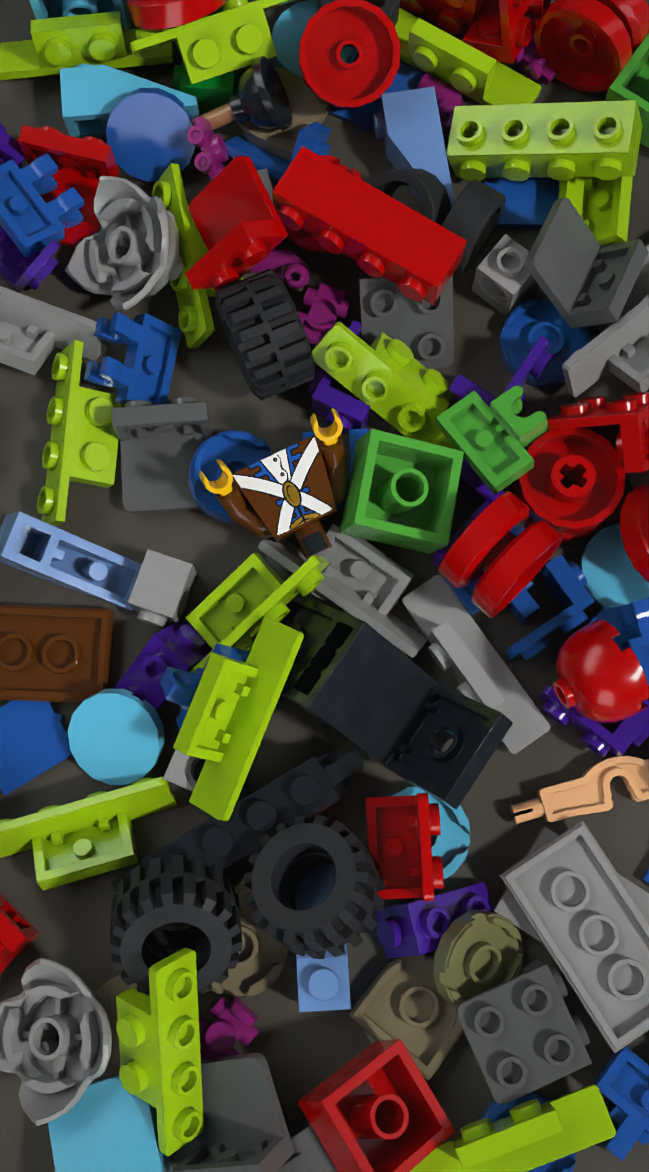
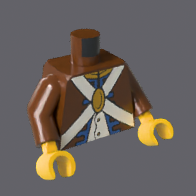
[199,408,349,559]

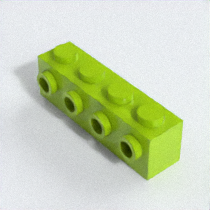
[446,100,642,181]

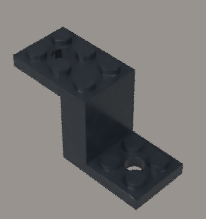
[249,593,513,810]

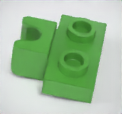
[436,385,548,495]

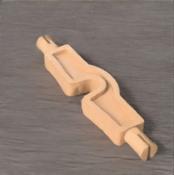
[510,756,649,825]

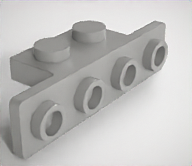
[0,286,101,375]
[562,294,649,398]
[258,521,427,658]
[402,574,550,755]

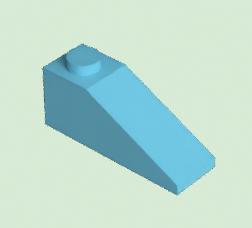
[60,64,200,139]

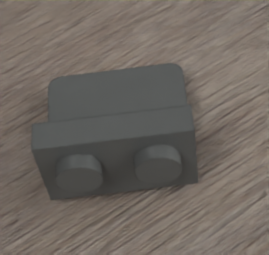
[526,198,649,329]
[357,271,454,368]
[112,397,213,514]
[456,959,592,1104]
[171,1053,294,1172]

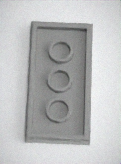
[499,821,649,1053]

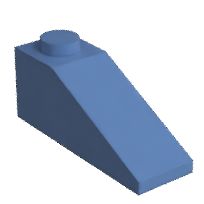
[373,86,455,207]
[0,511,142,611]
[295,865,351,1012]

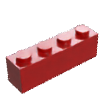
[272,146,467,305]

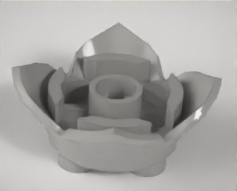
[65,176,183,311]
[0,958,113,1126]

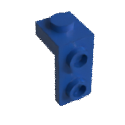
[225,121,331,184]
[505,554,595,661]

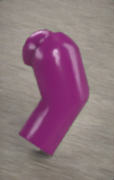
[417,72,463,132]
[250,248,311,289]

